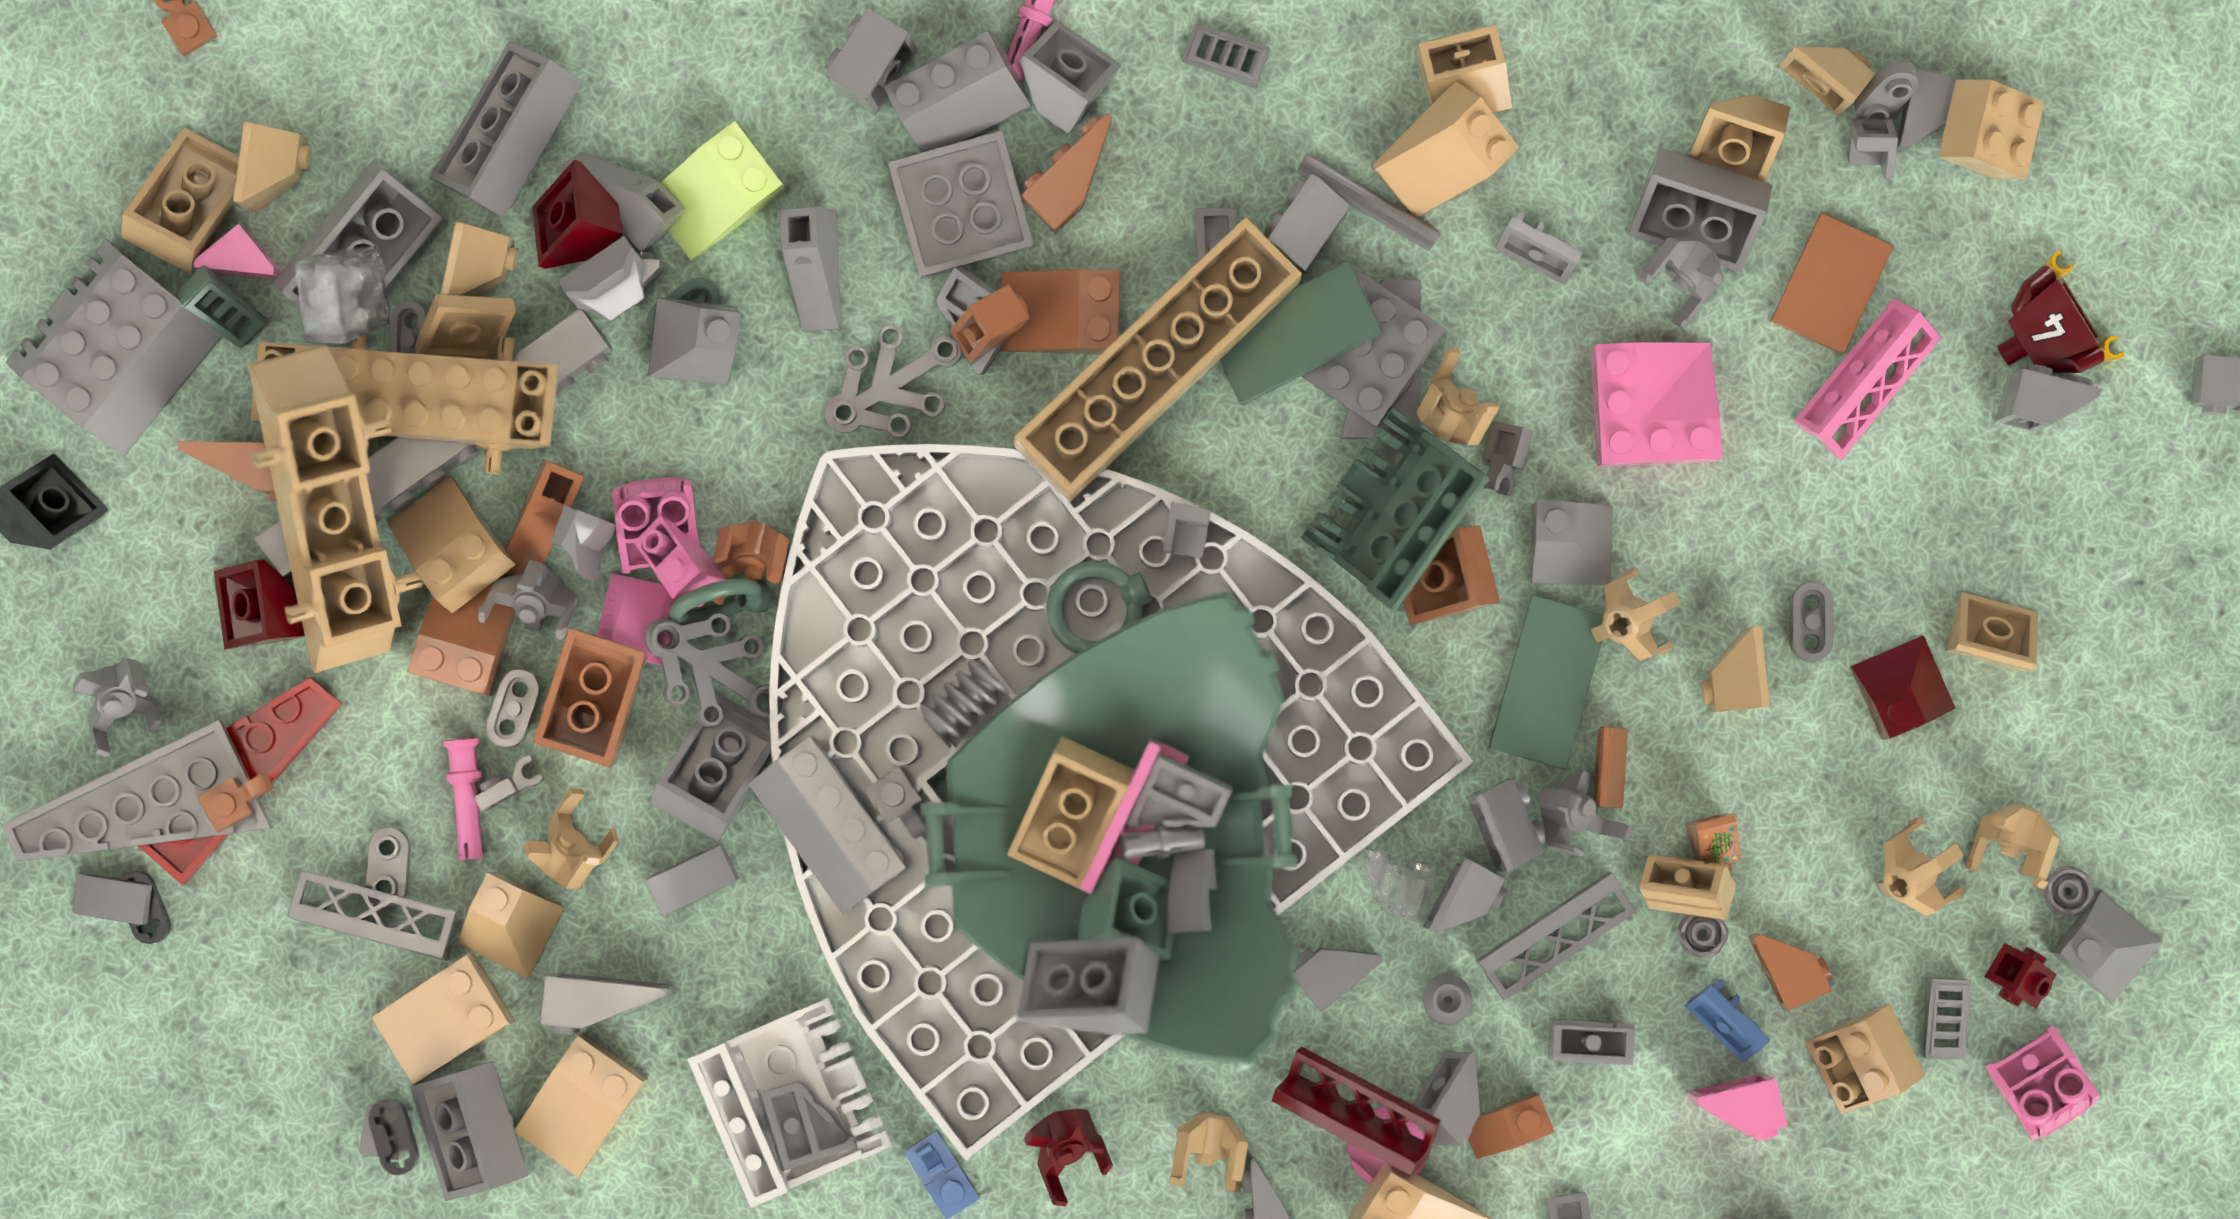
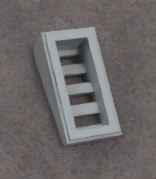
[1182,23,1270,89]
[1923,977,1971,1059]

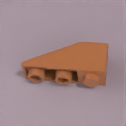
[1021,113,1112,234]
[505,459,584,575]

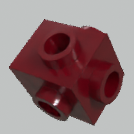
[1984,942,2057,1009]

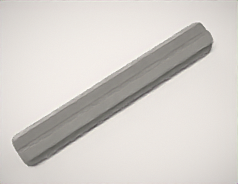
[1297,154,1440,250]

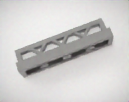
[287,870,457,961]
[1476,872,1636,1001]

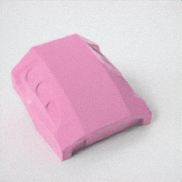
[612,477,701,574]
[596,573,682,666]
[1985,1025,2100,1141]

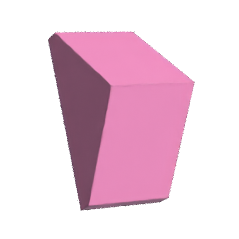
[194,224,281,279]

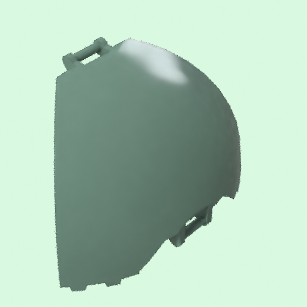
[921,592,1299,1065]

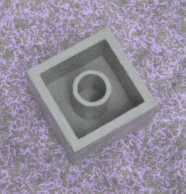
[825,8,917,116]

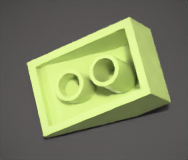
[661,121,786,261]

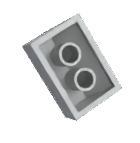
[883,31,1032,152]
[1628,147,1772,272]
[410,1061,528,1201]

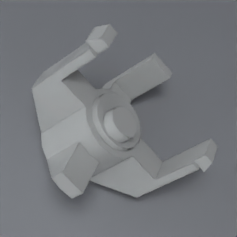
[1636,236,1724,329]
[478,560,577,640]
[73,658,161,757]
[1537,769,1632,857]

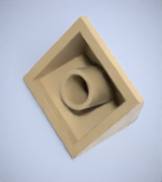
[1945,592,2038,672]

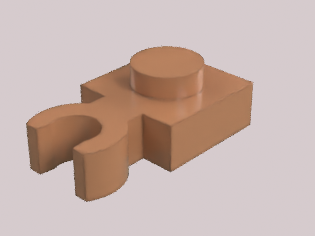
[154,0,218,57]

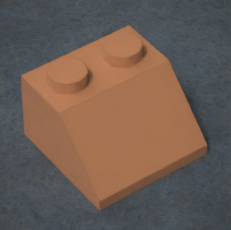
[1404,526,1500,625]

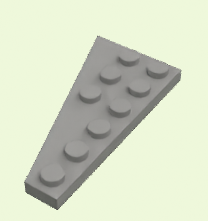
[1,720,273,861]

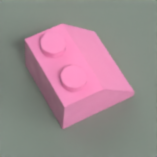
[1687,1073,1788,1140]

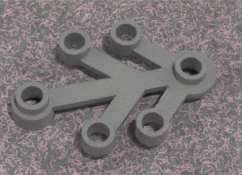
[824,325,962,438]
[644,613,783,727]

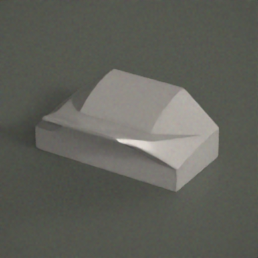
[558,236,644,321]
[550,505,616,582]

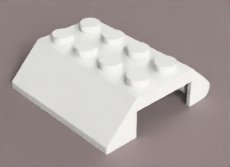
[687,997,892,1208]

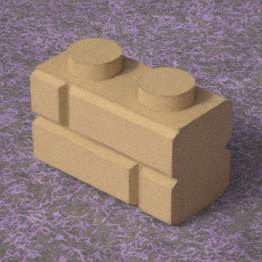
[1640,854,1736,920]

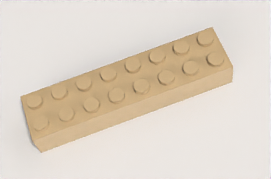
[1014,217,1302,503]

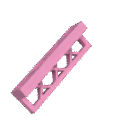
[1794,299,1941,460]
[1080,739,1190,894]

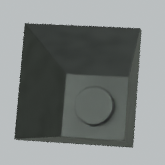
[0,453,108,550]

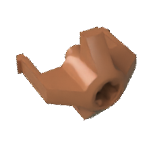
[712,522,789,605]

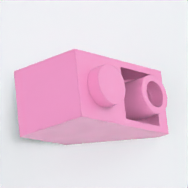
[634,515,726,608]

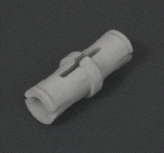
[1119,825,1205,860]

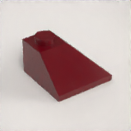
[532,159,623,269]
[214,559,305,650]
[1850,635,1956,740]

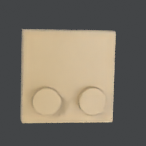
[415,294,516,360]

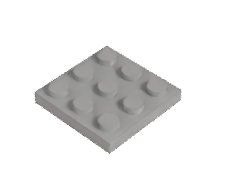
[887,131,1034,278]
[1302,267,1446,428]

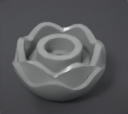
[2043,866,2094,917]
[1678,914,1728,958]
[1422,974,1473,1025]

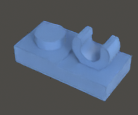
[1685,979,1770,1062]
[903,1130,980,1219]

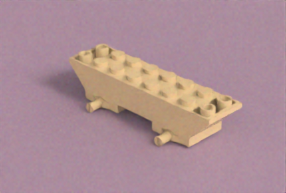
[250,326,559,475]
[248,345,422,673]

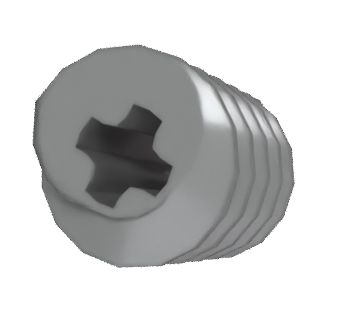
[920,660,1009,748]

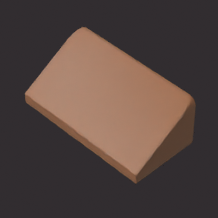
[1593,727,1628,808]

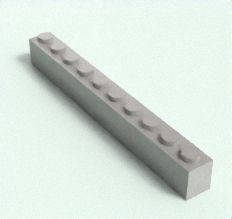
[254,309,613,580]

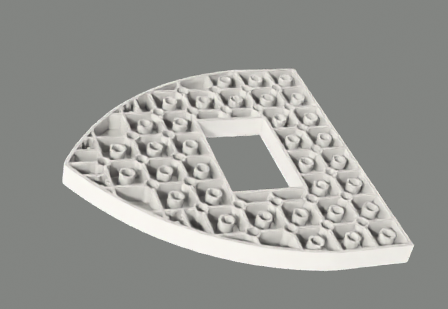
[769,444,1474,1161]

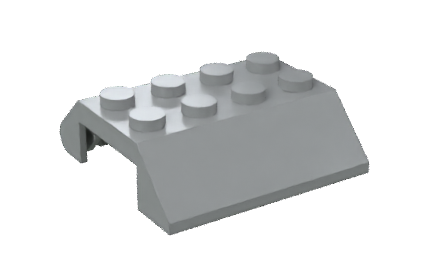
[5,239,222,457]

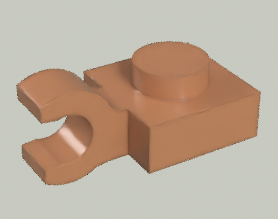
[197,774,274,832]

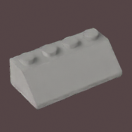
[430,41,583,218]
[272,160,443,341]
[748,736,908,914]

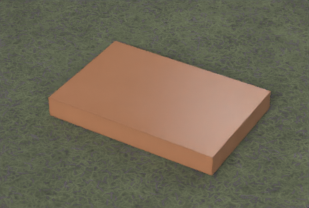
[1770,213,1894,355]

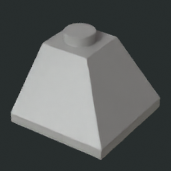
[1020,20,1121,134]
[648,297,740,386]
[1531,501,1612,585]
[1423,856,1507,933]
[2050,891,2163,1003]

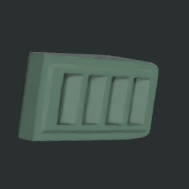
[177,265,268,349]

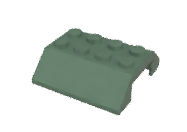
[1300,407,1489,612]

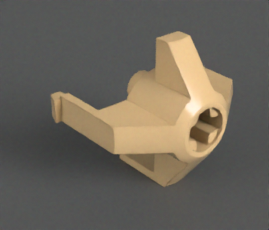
[1416,349,1499,445]
[1591,568,1681,661]
[524,788,619,889]
[1966,803,2060,890]
[1877,817,1965,916]
[1170,1112,1248,1192]

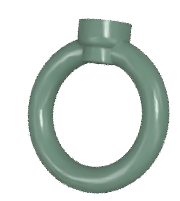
[1046,561,1153,654]
[669,578,771,625]

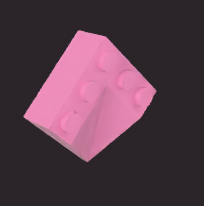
[1591,342,1722,467]

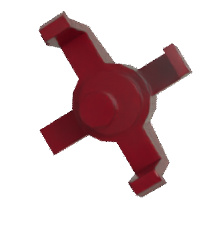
[1024,1109,1113,1206]

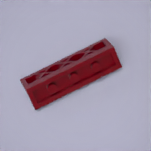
[1271,1046,1441,1176]

